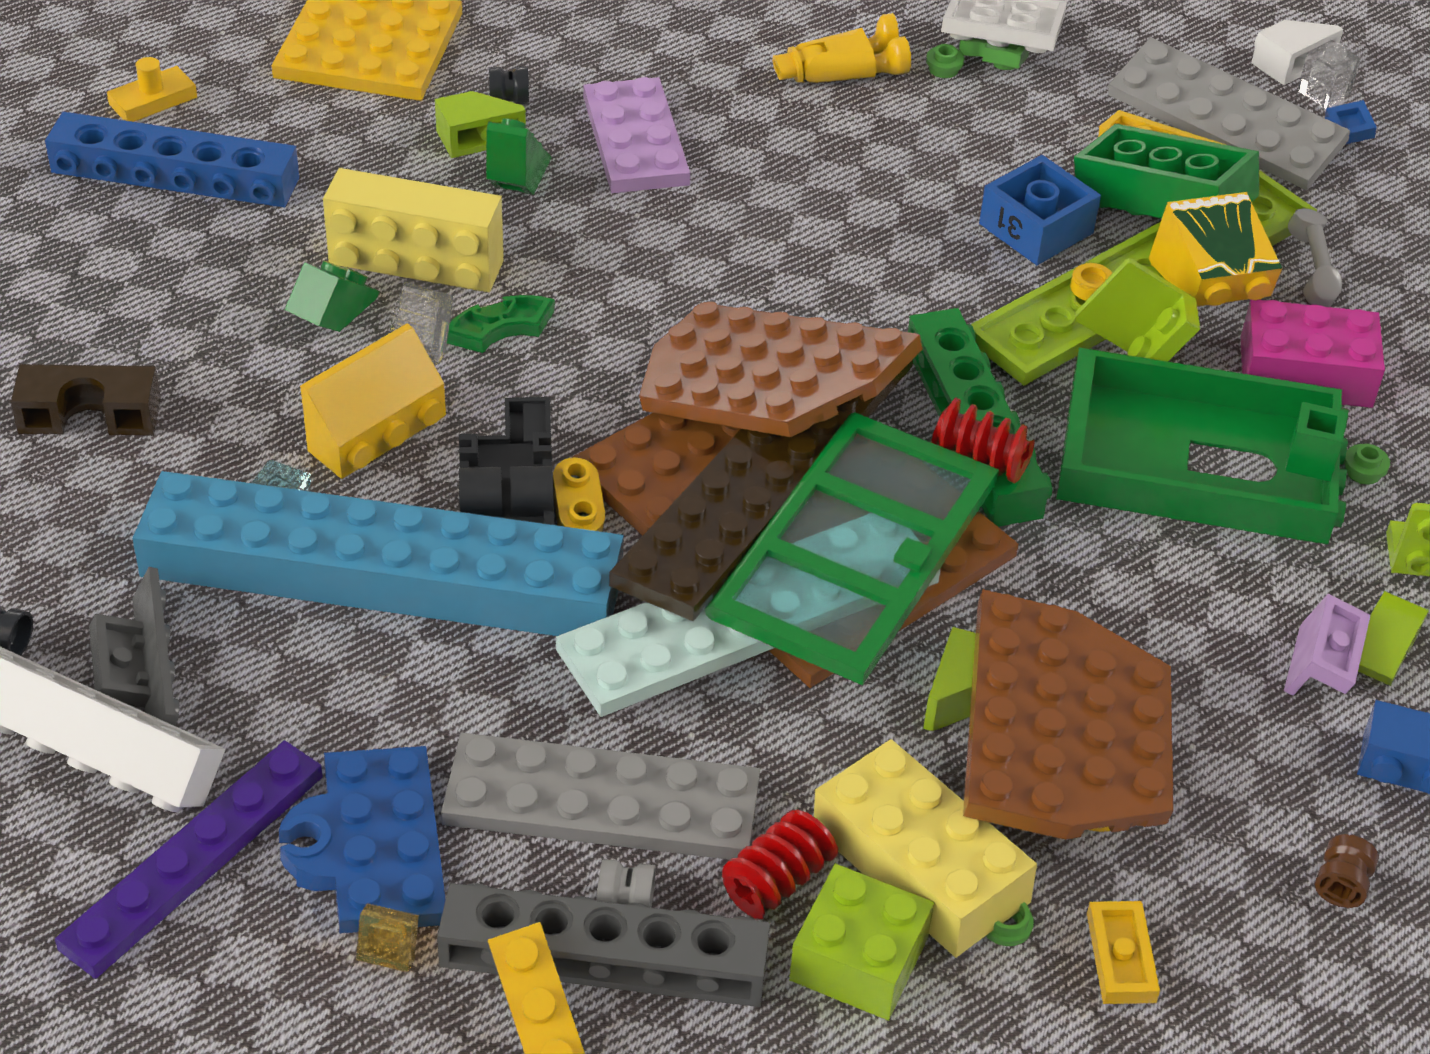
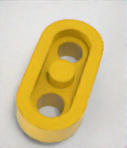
[553,457,605,532]

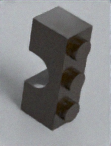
[10,364,161,436]

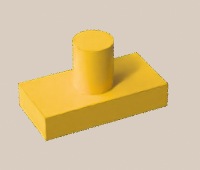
[107,57,197,122]

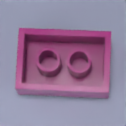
[1240,300,1385,408]

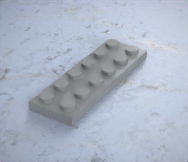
[1108,37,1350,191]
[441,732,760,860]

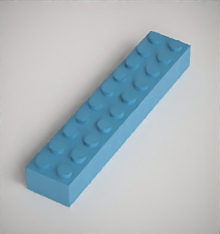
[132,471,624,636]

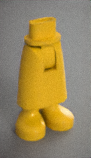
[772,13,911,83]

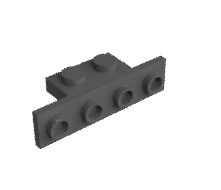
[89,567,180,726]

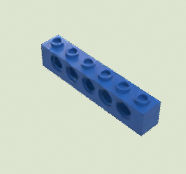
[45,111,299,208]

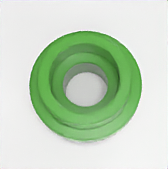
[926,44,964,78]
[1344,444,1390,485]
[986,902,1033,946]

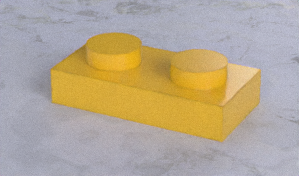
[1087,901,1160,1004]

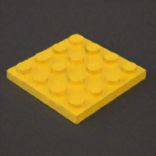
[271,0,462,101]

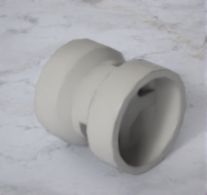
[596,859,656,908]

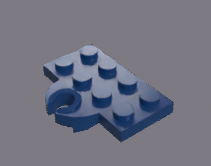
[279,746,446,934]

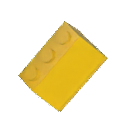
[300,323,446,479]

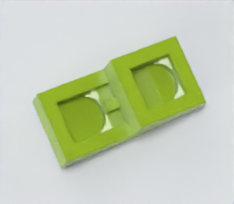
[1358,591,1429,686]

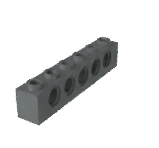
[437,883,770,1007]

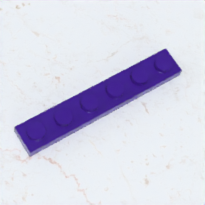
[55,740,323,979]

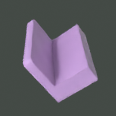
[1284,594,1370,696]

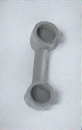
[1288,209,1342,307]

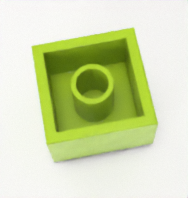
[789,863,934,1021]

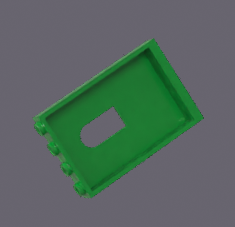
[1056,347,1349,545]

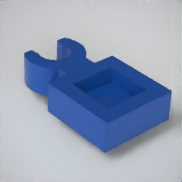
[1325,100,1377,145]

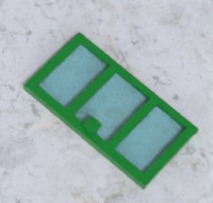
[705,413,999,686]

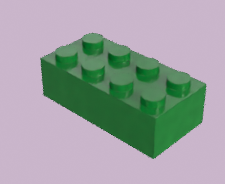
[1074,123,1259,218]

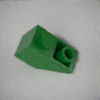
[284,260,380,332]

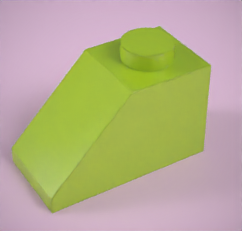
[435,91,526,158]
[923,627,976,731]

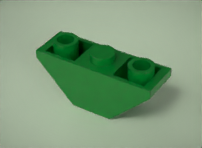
[486,118,552,195]

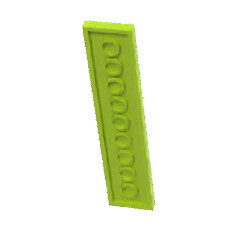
[971,170,1317,386]

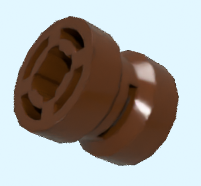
[1314,834,1379,908]

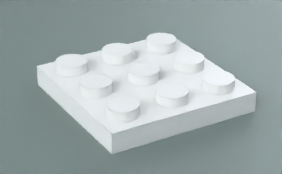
[941,0,1067,53]

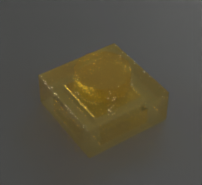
[356,903,419,972]

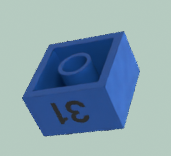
[979,155,1101,266]

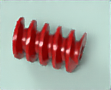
[931,397,1035,483]
[722,810,838,919]

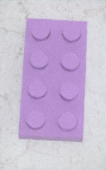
[583,77,690,193]

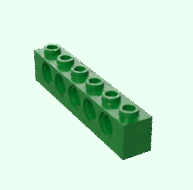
[908,308,1052,527]

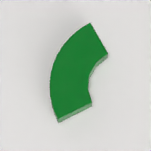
[443,295,555,353]

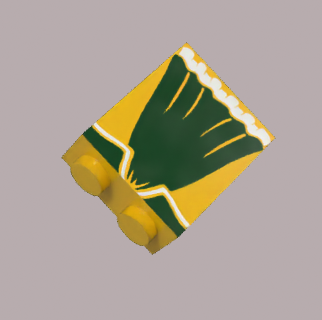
[1149,192,1282,307]

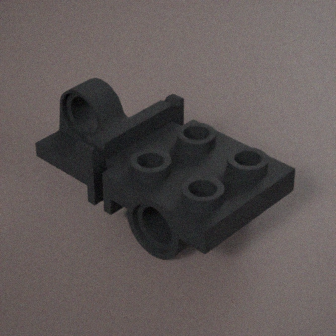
[459,397,554,525]

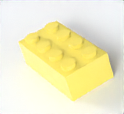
[323,168,504,292]
[814,739,1037,958]

